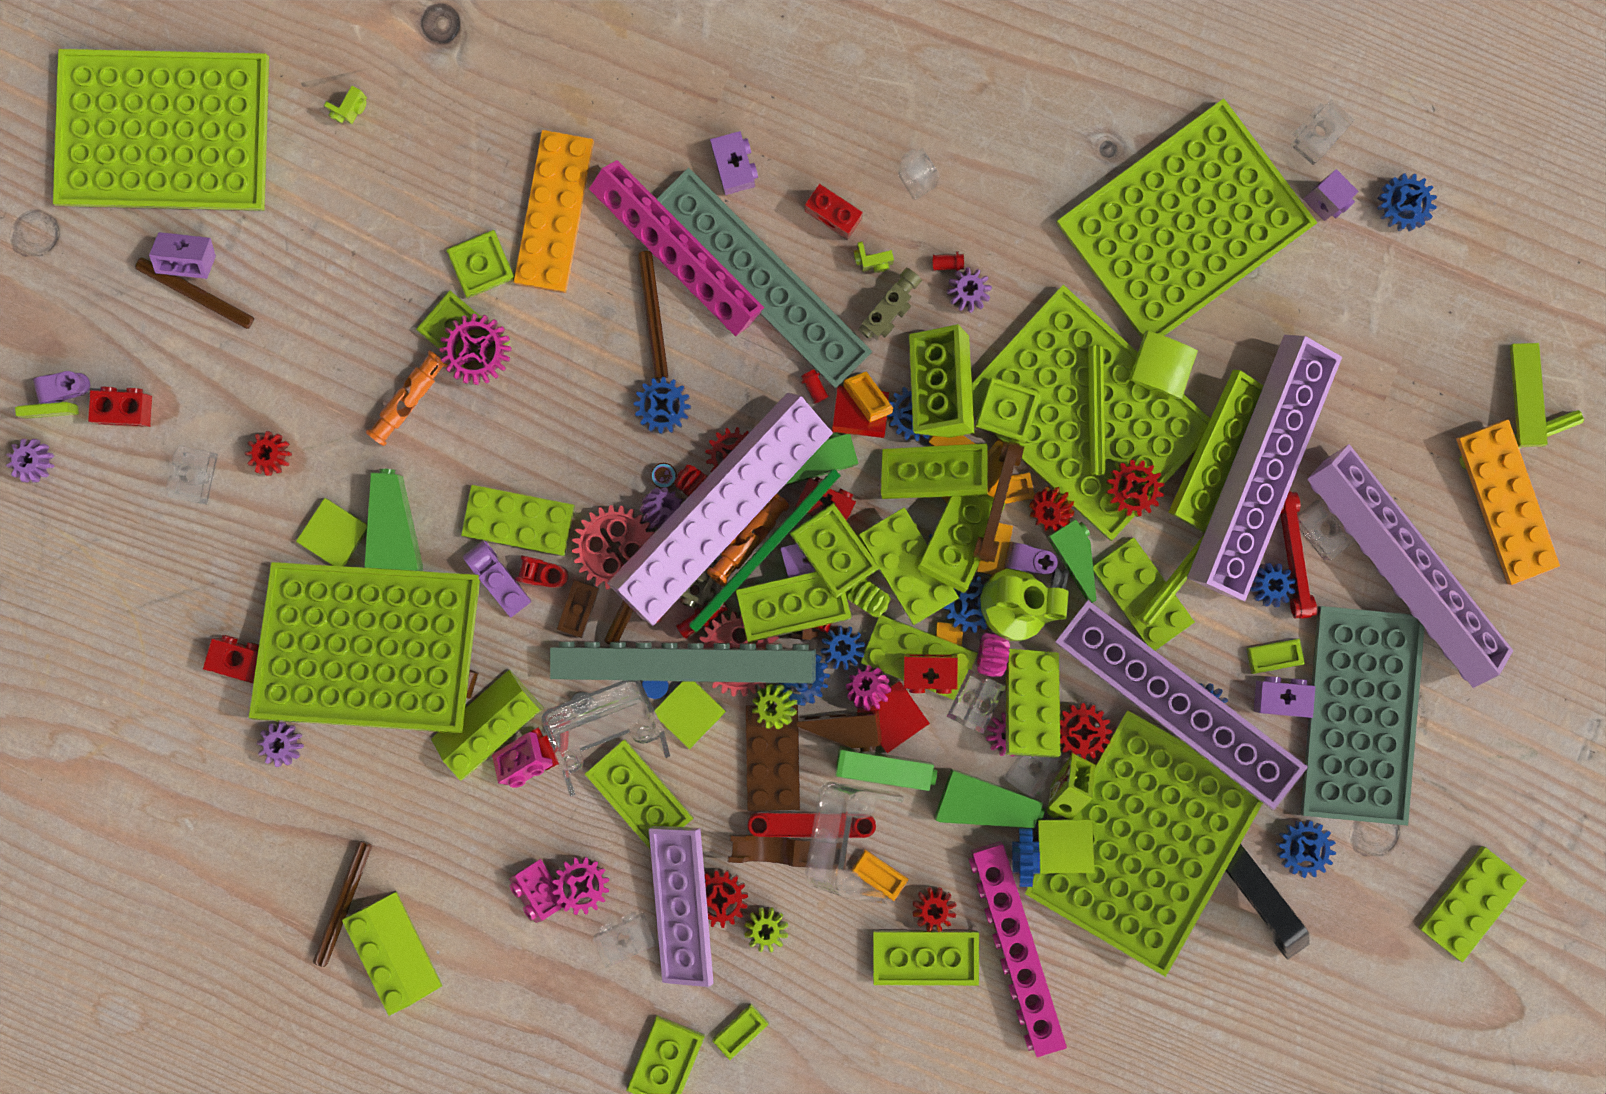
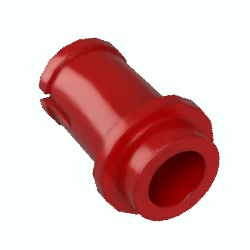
[933,251,964,272]
[801,369,829,404]

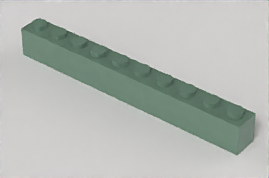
[550,641,816,683]

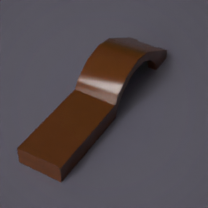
[727,834,847,870]

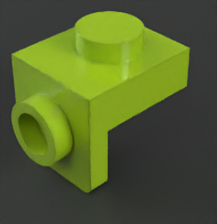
[323,86,367,124]
[853,241,894,273]

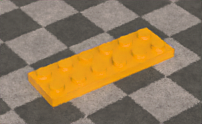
[514,130,594,293]
[1456,419,1560,585]

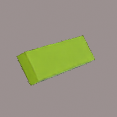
[1510,343,1548,447]

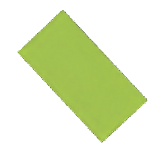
[15,402,79,419]
[1246,638,1305,674]
[712,1003,769,1060]

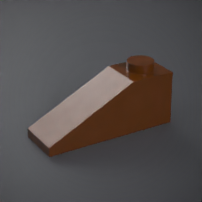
[797,710,882,752]

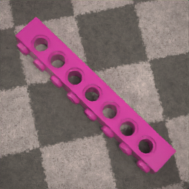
[589,160,764,337]
[968,841,1067,1058]

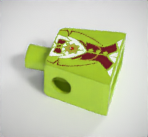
[1046,753,1095,819]

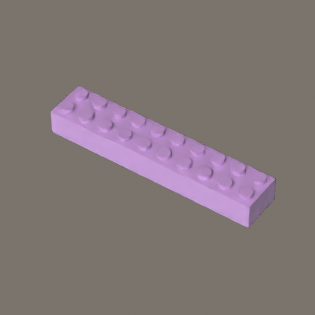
[1187,335,1342,601]
[607,393,833,625]
[1307,444,1513,688]
[1056,600,1307,810]

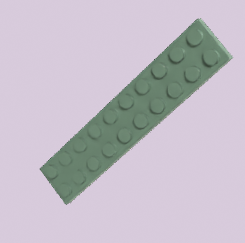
[657,167,873,389]

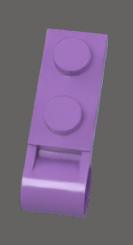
[463,540,532,618]

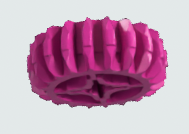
[439,314,512,385]

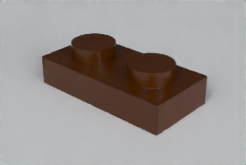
[557,580,600,638]

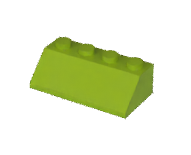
[909,324,974,438]
[431,669,544,781]
[342,891,443,1016]

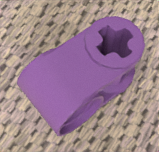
[33,371,90,404]
[1004,542,1058,574]

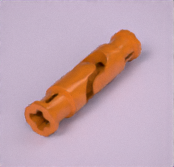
[365,350,448,446]
[707,494,789,586]

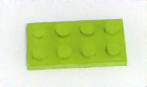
[881,444,988,499]
[461,485,575,556]
[917,495,1006,593]
[859,507,959,625]
[1093,537,1195,651]
[736,572,852,643]
[861,614,978,702]
[1006,649,1060,758]
[585,739,694,850]
[1418,846,1527,963]
[873,930,979,986]

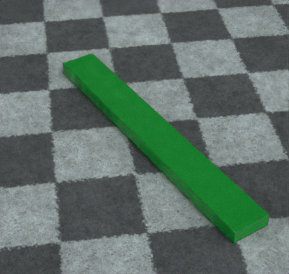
[690,469,841,632]

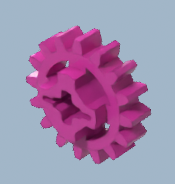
[552,857,609,915]

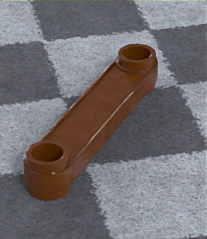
[973,441,1025,563]

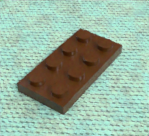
[746,704,800,811]

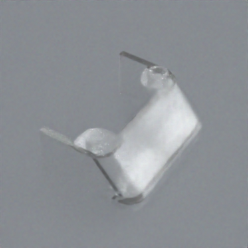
[541,680,671,796]
[805,782,904,904]

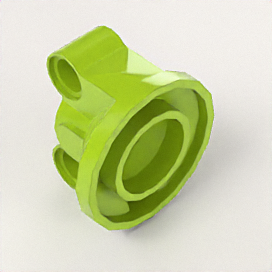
[980,568,1069,641]

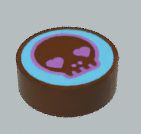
[651,463,677,489]

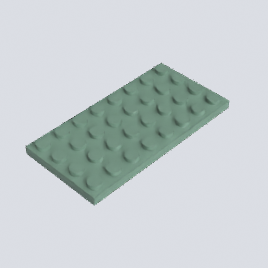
[1300,606,1425,826]

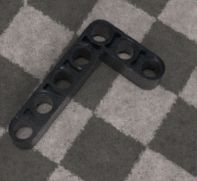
[1225,844,1310,960]

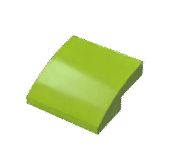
[1129,331,1198,399]
[1038,819,1094,873]

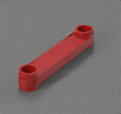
[1280,491,1317,619]
[747,812,876,838]

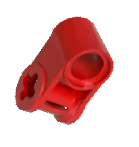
[515,555,568,588]

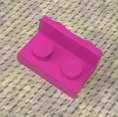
[492,732,553,788]
[509,859,565,923]

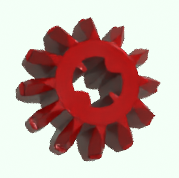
[245,431,292,476]
[674,465,708,497]
[1029,486,1075,532]
[912,886,957,932]

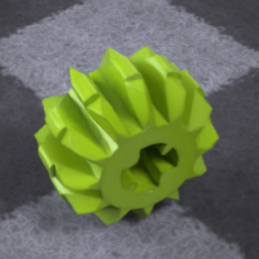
[846,579,891,617]
[752,684,797,729]
[744,907,788,953]

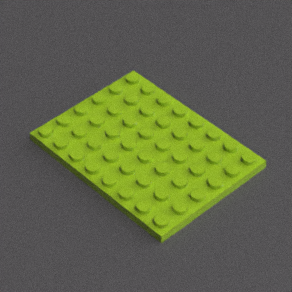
[53,49,269,211]
[1056,98,1317,339]
[972,284,1210,541]
[249,562,480,733]
[1024,710,1263,977]

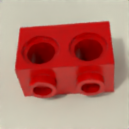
[88,386,152,427]

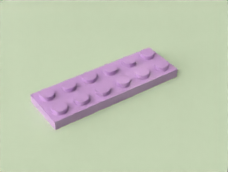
[649,826,714,987]

